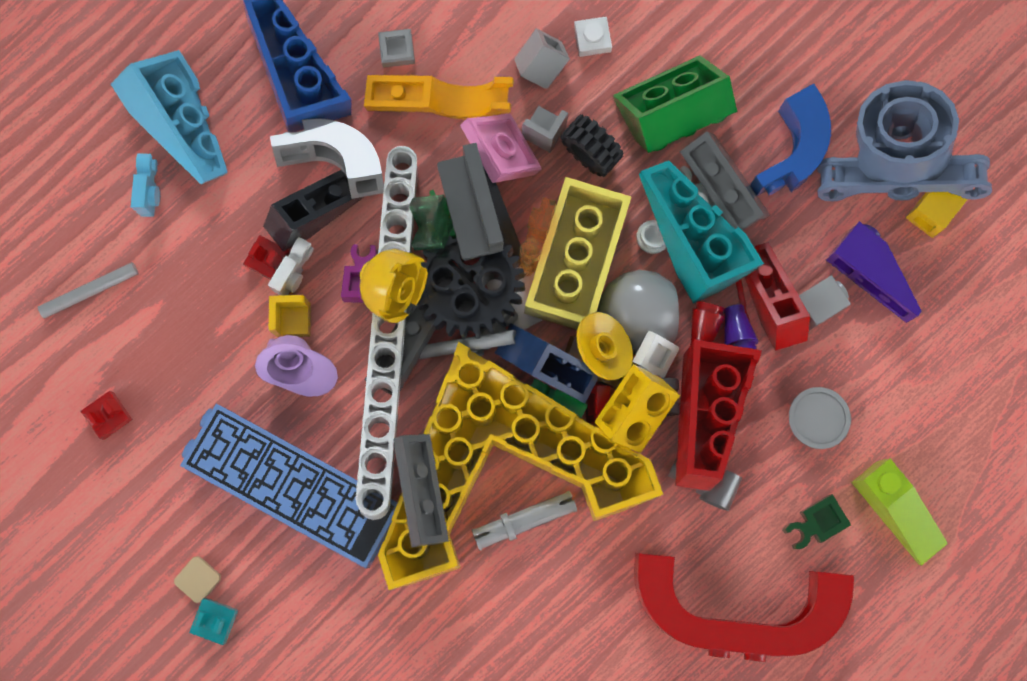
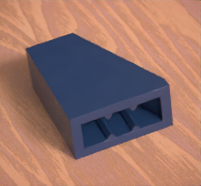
[494,323,599,403]

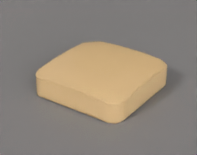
[174,556,221,603]

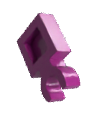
[341,244,378,303]

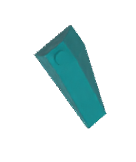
[639,160,764,304]

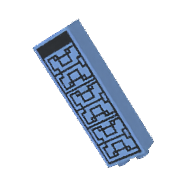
[180,404,398,568]

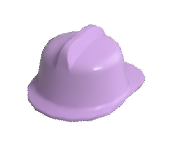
[255,335,338,397]

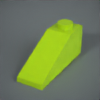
[851,458,948,566]

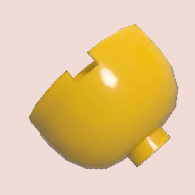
[360,249,428,323]

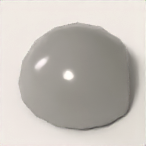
[597,270,679,355]

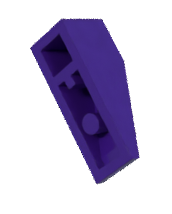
[826,221,922,323]

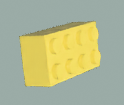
[524,177,631,330]

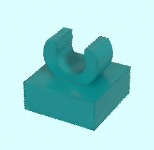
[189,598,239,645]

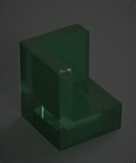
[409,194,453,251]

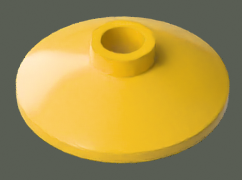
[577,312,633,380]

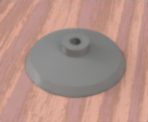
[789,387,851,449]

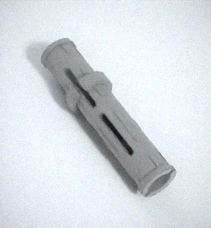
[471,490,577,551]

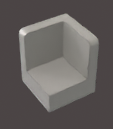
[515,28,570,89]
[522,106,568,153]

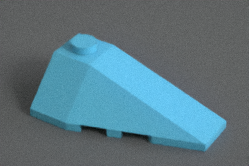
[111,50,228,184]

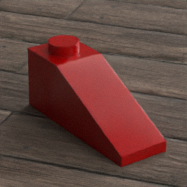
[744,242,810,351]

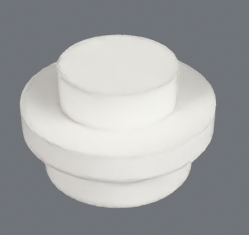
[636,220,666,254]

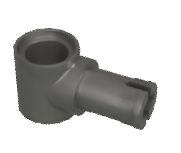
[668,458,742,511]

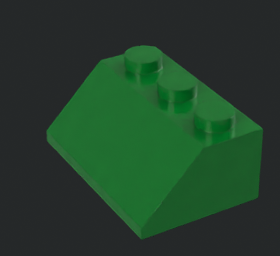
[613,55,738,153]

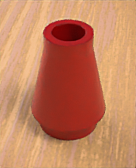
[690,301,725,345]

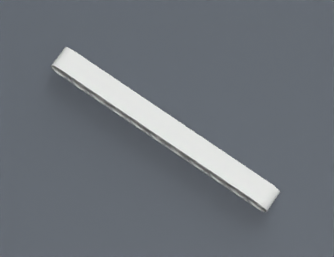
[356,146,418,520]

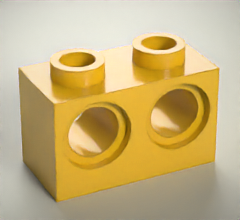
[594,364,680,453]

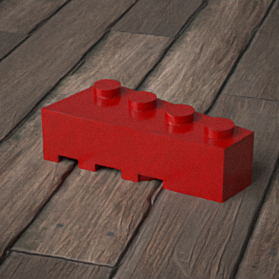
[675,339,762,491]

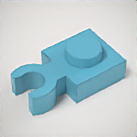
[131,153,160,217]

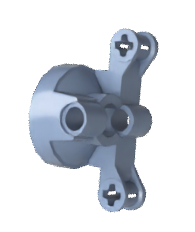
[817,80,992,202]

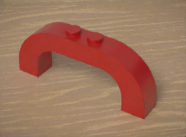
[634,553,854,662]

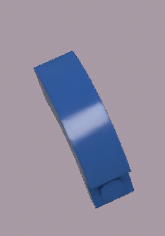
[750,84,831,196]

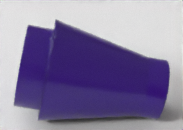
[724,304,759,349]

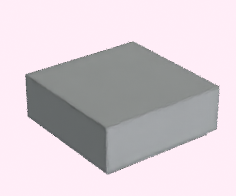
[378,29,415,68]

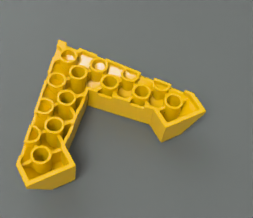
[378,341,663,590]

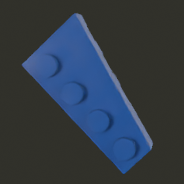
[243,0,352,132]

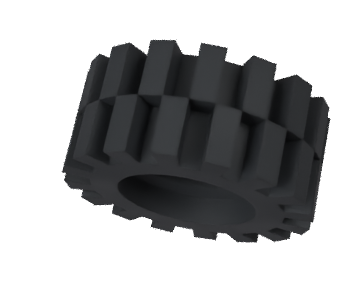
[560,115,624,177]

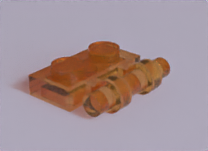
[518,197,557,276]

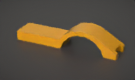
[364,75,514,120]

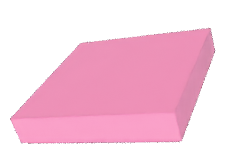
[460,114,542,183]

